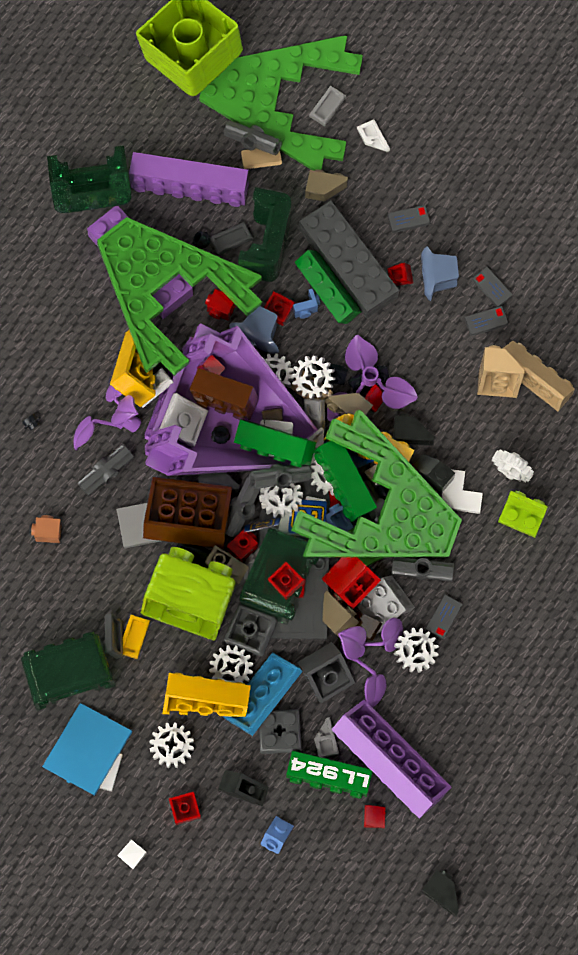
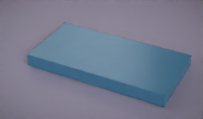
[223,652,303,736]

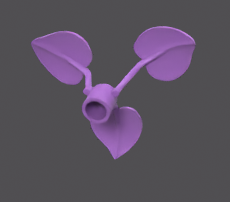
[327,335,418,422]
[74,385,141,450]
[338,618,403,708]

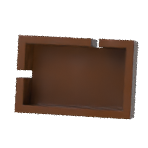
[189,368,259,420]

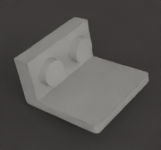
[357,575,415,633]

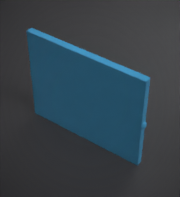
[42,703,132,796]

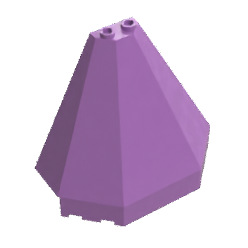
[145,323,318,476]

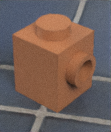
[31,515,62,543]

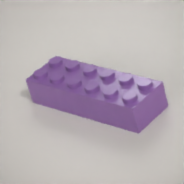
[129,152,249,207]
[87,205,193,319]
[331,700,452,818]

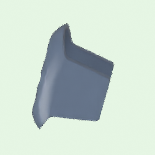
[421,246,459,301]
[229,306,279,354]

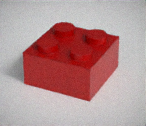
[264,291,295,326]
[268,562,305,600]
[169,792,201,825]

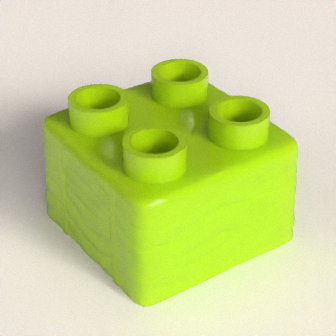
[136,0,243,96]
[140,547,236,641]

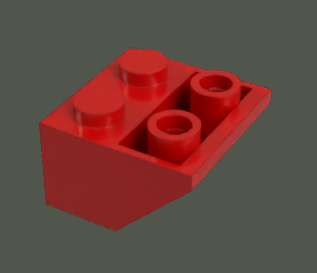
[321,557,381,609]

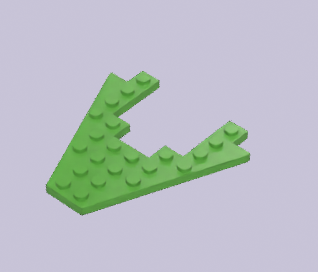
[199,36,363,171]
[97,217,262,376]
[291,410,462,557]

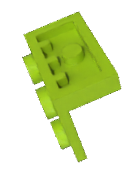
[498,491,548,538]

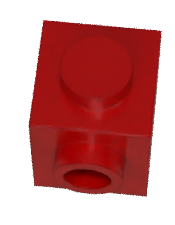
[205,289,236,321]
[227,529,258,563]

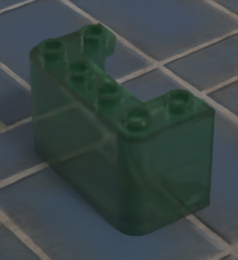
[47,146,131,213]
[238,187,291,282]
[239,527,319,625]
[21,632,115,711]

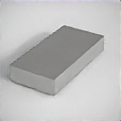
[309,86,346,126]

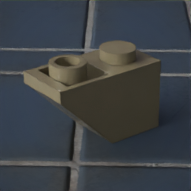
[305,169,348,201]
[324,393,373,415]
[204,545,249,585]
[322,591,359,636]

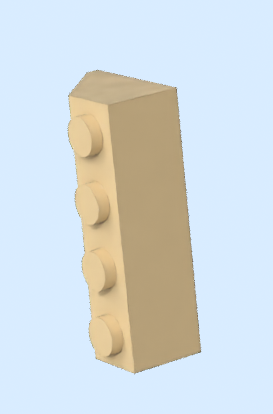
[502,341,575,411]
[477,345,524,398]

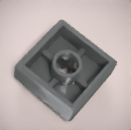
[224,604,277,657]
[259,709,301,754]

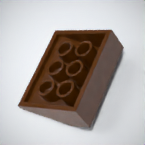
[143,477,232,549]

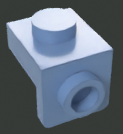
[293,289,320,319]
[326,503,354,532]
[261,816,294,854]

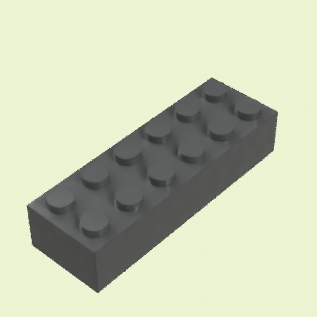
[299,201,399,319]

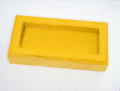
[123,615,150,659]

